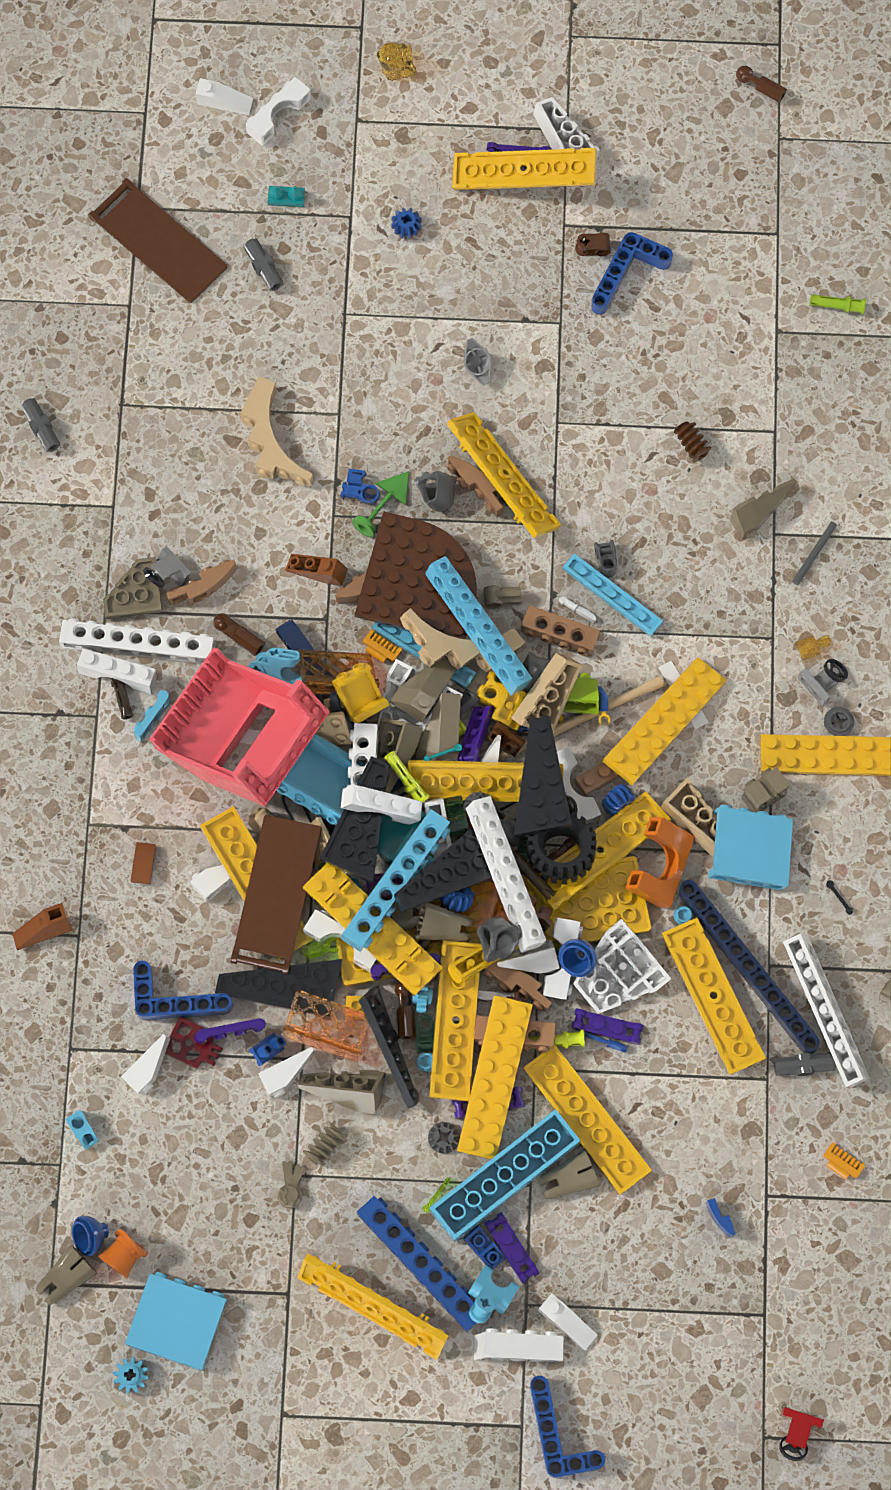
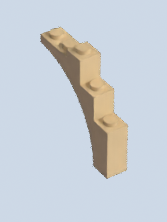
[240,376,313,487]
[400,608,526,673]

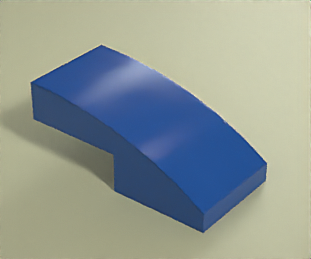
[706,1198,735,1238]

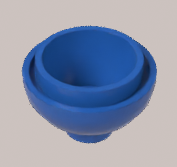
[558,939,597,977]
[72,1216,109,1256]

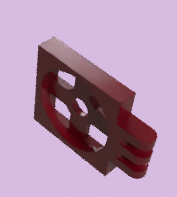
[165,1016,223,1070]

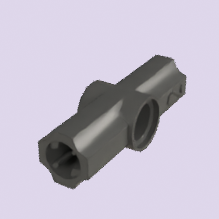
[243,238,283,291]
[21,398,61,452]
[774,1053,836,1076]

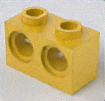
[477,669,505,709]

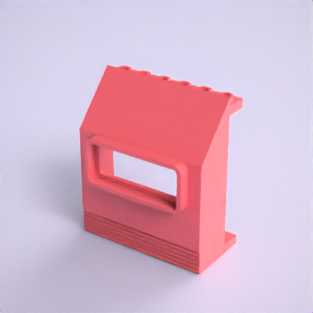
[149,648,330,807]

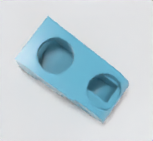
[65,1109,99,1150]

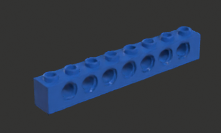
[357,1196,477,1333]

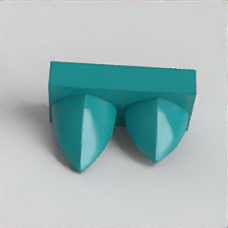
[267,186,305,207]

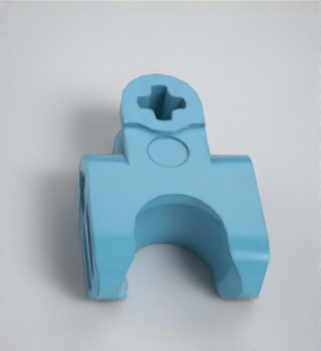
[248,647,306,685]
[468,1265,520,1323]

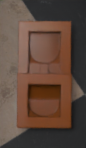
[131,842,156,884]

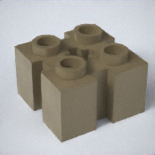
[741,767,790,813]

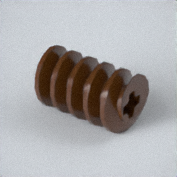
[674,421,712,463]

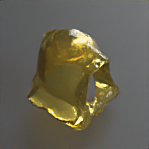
[377,42,417,81]

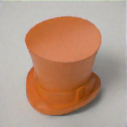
[98,1229,148,1279]

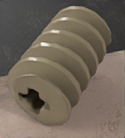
[303,1122,347,1166]

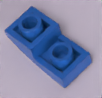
[463,1225,506,1269]

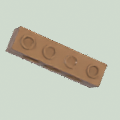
[521,605,600,656]
[474,1016,556,1053]

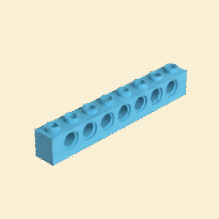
[425,556,532,696]
[341,809,450,952]

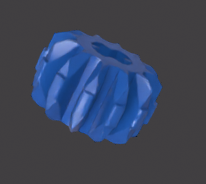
[391,207,422,239]
[602,784,634,816]
[440,887,474,913]

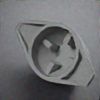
[464,338,491,385]

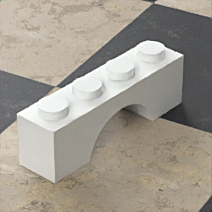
[246,77,311,146]
[77,648,157,694]
[557,746,601,824]
[341,785,422,825]
[303,909,378,972]
[542,918,583,1000]

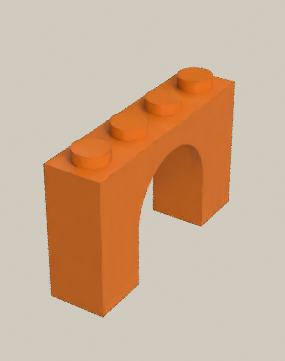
[625,817,695,908]

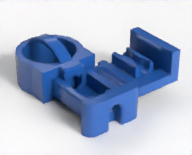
[340,469,380,505]

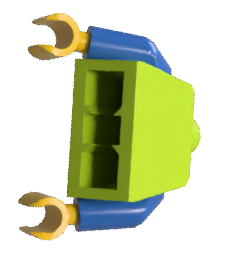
[559,673,610,726]

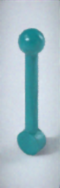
[424,744,462,761]

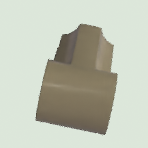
[484,585,522,609]

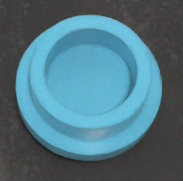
[674,906,693,925]
[416,1052,433,1072]

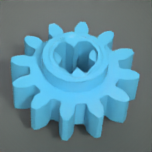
[412,983,433,1013]
[112,1357,149,1394]

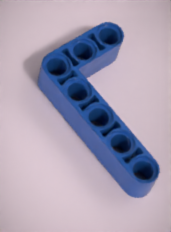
[591,232,673,315]
[133,960,233,1020]
[530,1376,605,1478]

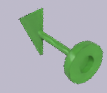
[352,471,409,537]

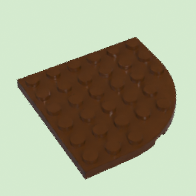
[355,511,477,639]

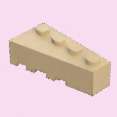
[511,653,582,732]
[661,777,717,857]

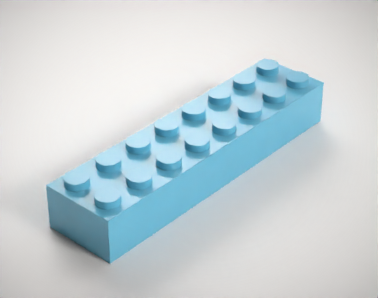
[429,1109,581,1243]

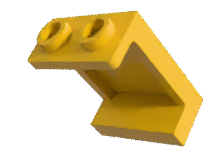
[332,663,389,723]

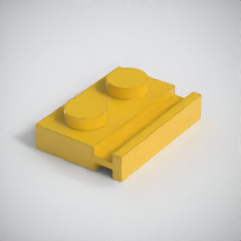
[491,688,527,731]

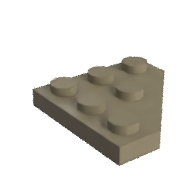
[103,557,162,619]

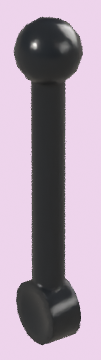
[826,880,853,915]

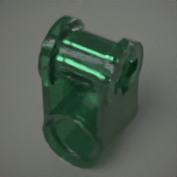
[416,1014,434,1053]

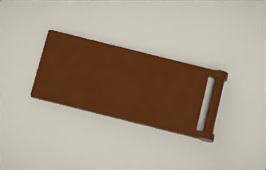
[88,178,228,303]
[230,815,321,975]

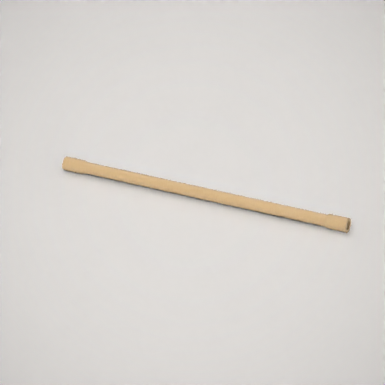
[498,676,665,762]

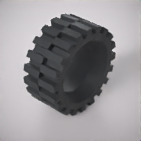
[527,811,597,884]

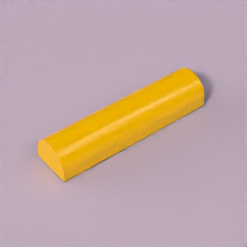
[448,945,519,983]

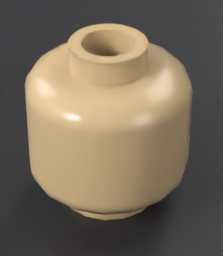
[248,807,274,836]

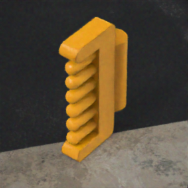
[363,629,402,663]
[823,1142,865,1180]

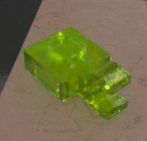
[302,937,339,959]

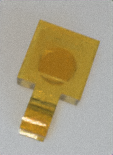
[796,635,831,661]

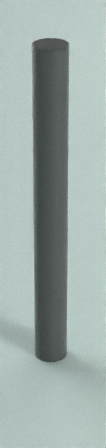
[792,521,837,585]

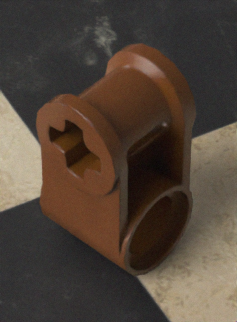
[575,232,611,256]

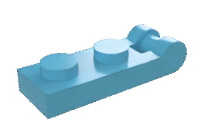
[134,690,170,742]

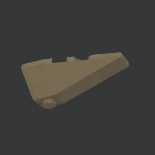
[730,478,796,539]
[390,656,457,723]
[415,693,461,761]
[377,717,423,793]
[298,1070,385,1114]

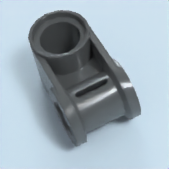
[594,540,617,578]

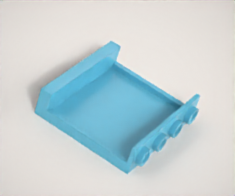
[277,734,366,825]
[708,805,793,890]
[125,1272,228,1371]

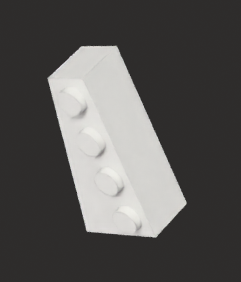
[533,97,600,161]
[474,1328,563,1362]

